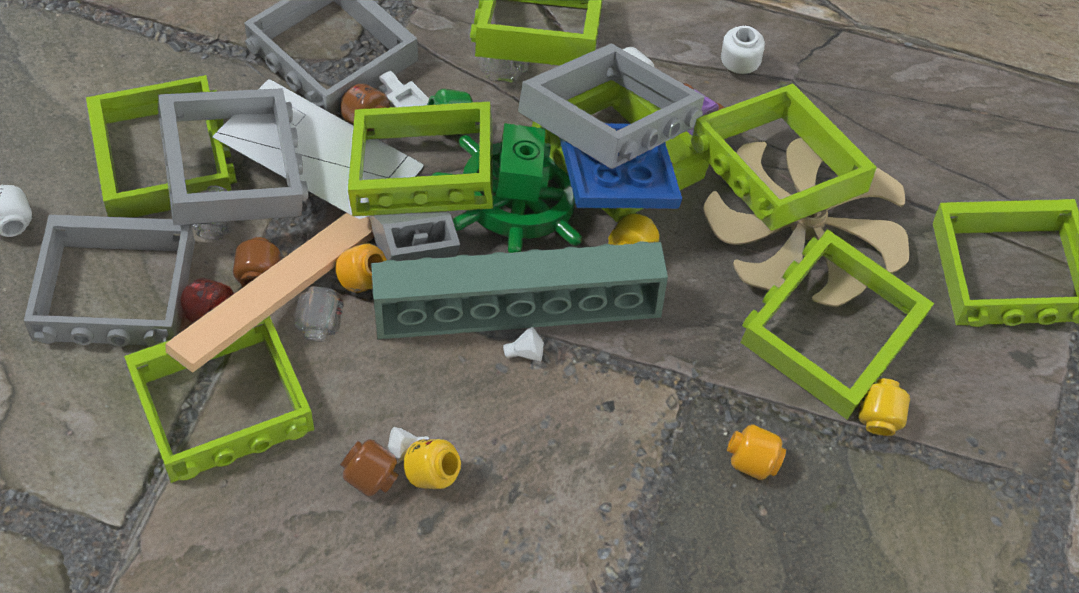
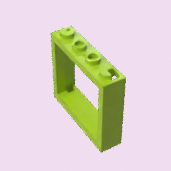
[470,0,603,66]
[86,75,237,218]
[532,80,709,222]
[691,83,877,231]
[348,102,493,216]
[933,199,1079,327]
[740,229,934,420]
[124,316,315,483]

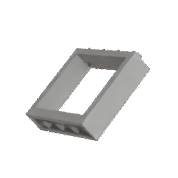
[244,0,418,115]
[518,43,705,169]
[158,88,308,225]
[24,215,195,347]

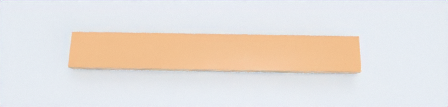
[166,213,374,373]

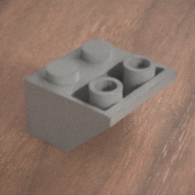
[369,211,460,261]

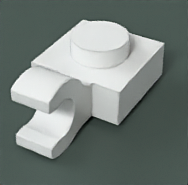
[379,70,429,107]

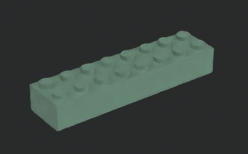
[371,241,668,340]

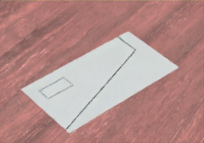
[213,79,424,219]

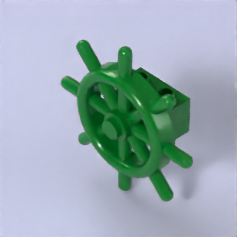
[432,123,582,253]

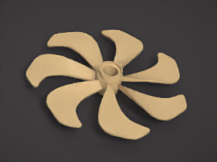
[703,138,909,307]

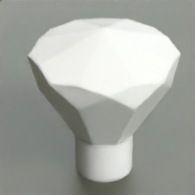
[503,327,544,362]
[388,427,429,464]

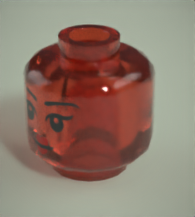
[181,277,234,323]

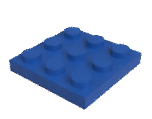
[559,123,682,209]

